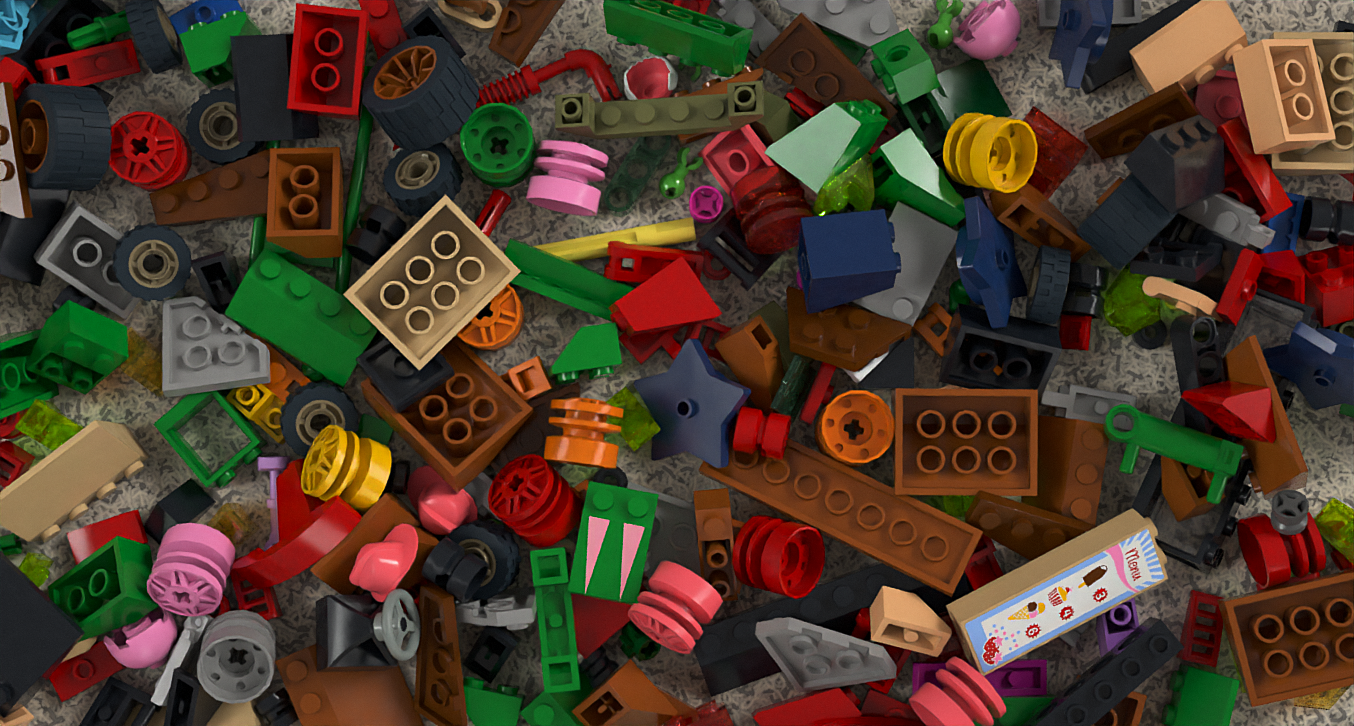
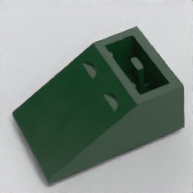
[891,58,1013,158]

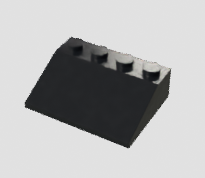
[0,551,85,718]

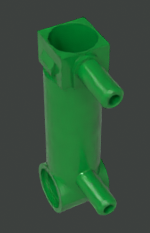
[1103,404,1244,505]

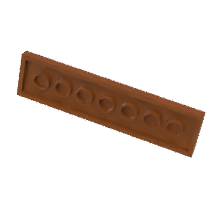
[699,414,983,597]

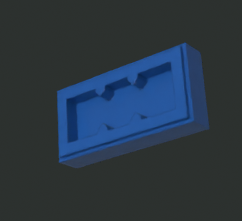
[168,0,244,36]
[1257,192,1305,254]

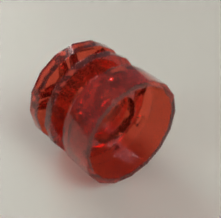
[730,165,814,254]

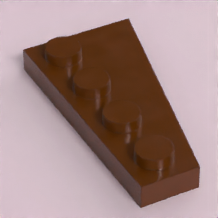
[488,0,565,68]
[754,12,900,120]
[149,147,274,228]
[964,490,1097,561]
[414,582,468,726]

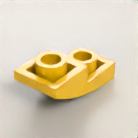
[226,384,286,445]

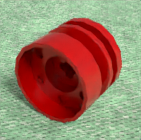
[108,111,192,192]
[488,454,582,548]
[1237,511,1326,590]
[732,515,825,599]

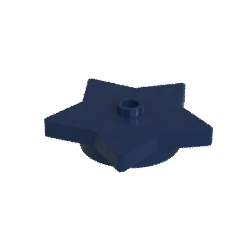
[1048,0,1113,89]
[956,196,1028,329]
[1262,321,1354,410]
[634,338,751,468]

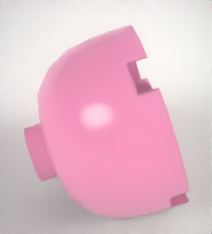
[953,0,1021,60]
[104,606,178,669]

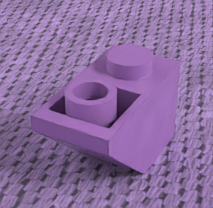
[1096,597,1139,658]

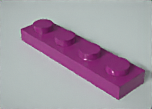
[912,658,1047,697]

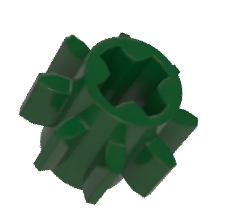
[619,620,661,662]

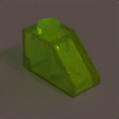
[1103,252,1161,337]

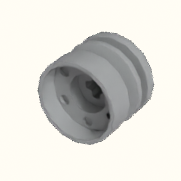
[197,610,277,704]

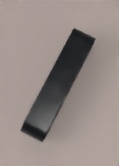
[1081,0,1201,95]
[1170,315,1240,485]

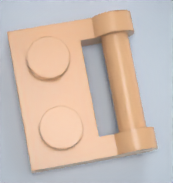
[1142,276,1223,322]

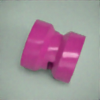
[689,185,723,224]

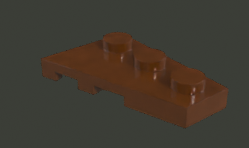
[1084,81,1203,159]

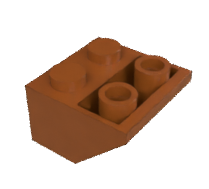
[572,659,678,726]

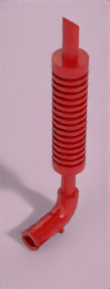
[393,48,623,151]

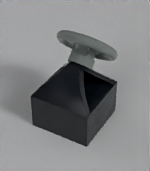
[316,589,421,672]

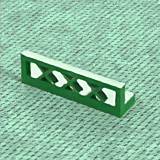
[504,238,636,322]

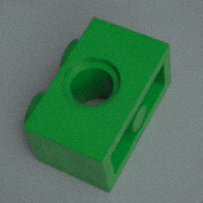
[870,28,940,104]

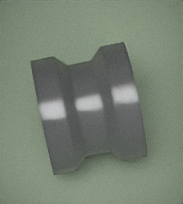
[1271,490,1309,535]

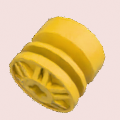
[943,112,1038,193]
[301,425,392,514]

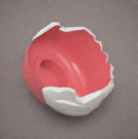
[624,55,678,100]

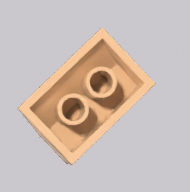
[1129,0,1248,95]
[1232,39,1336,154]

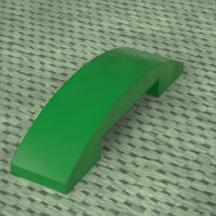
[530,547,581,694]

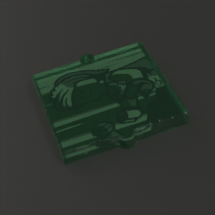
[770,355,818,423]

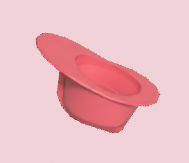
[407,465,478,536]
[349,523,418,602]

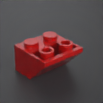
[1296,244,1354,327]

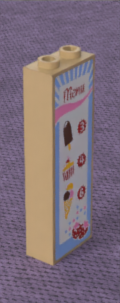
[946,508,1168,676]

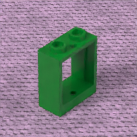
[153,390,267,489]

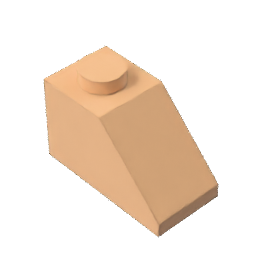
[870,586,952,657]

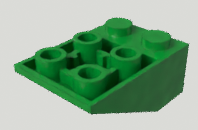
[854,128,966,228]

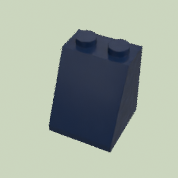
[796,209,901,314]

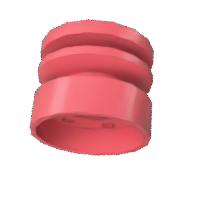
[628,561,723,654]
[909,656,1006,726]

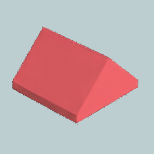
[698,124,783,207]

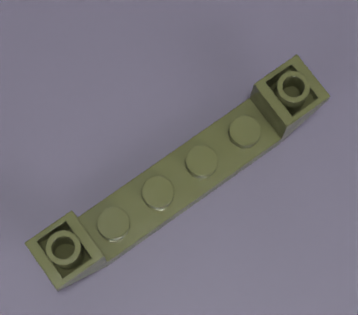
[555,81,764,140]

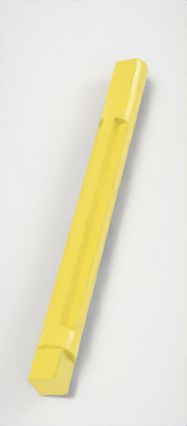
[503,217,696,262]

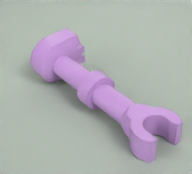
[257,456,290,551]

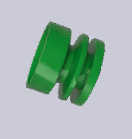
[460,103,537,188]

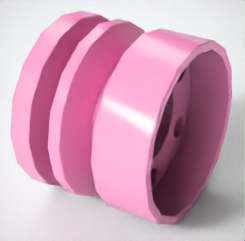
[526,140,609,216]
[147,523,235,617]

